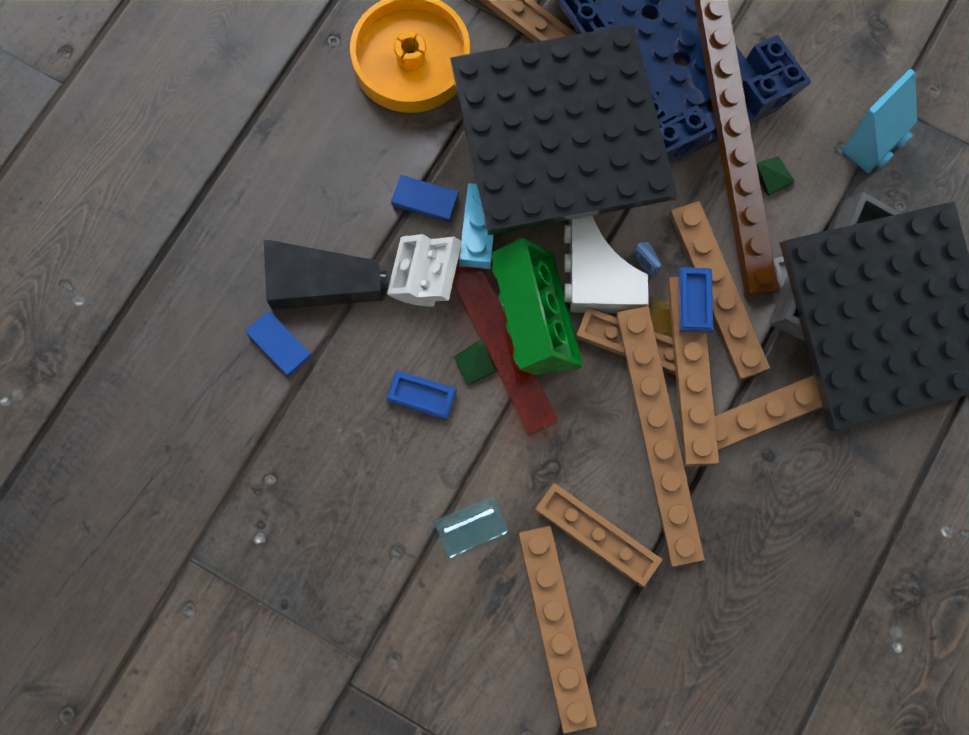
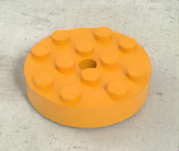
[350,0,470,113]

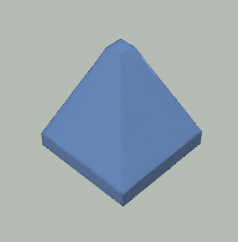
[633,242,661,278]

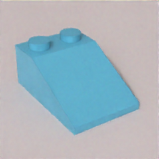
[841,69,917,174]

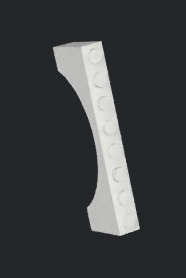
[564,216,648,313]

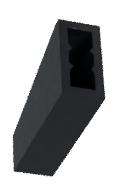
[264,240,388,310]

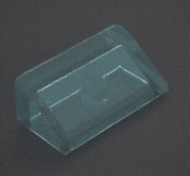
[434,496,509,558]

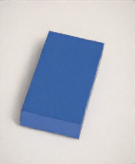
[391,175,459,223]
[678,267,713,333]
[245,310,312,378]
[386,370,457,421]

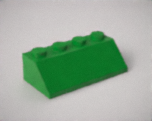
[491,238,583,375]

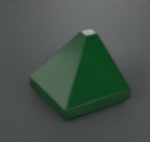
[757,156,795,196]
[454,339,496,385]

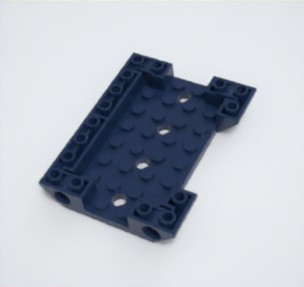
[556,0,811,160]

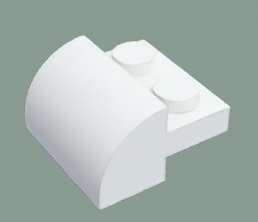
[387,234,462,307]

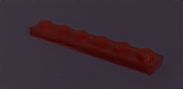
[453,262,558,436]

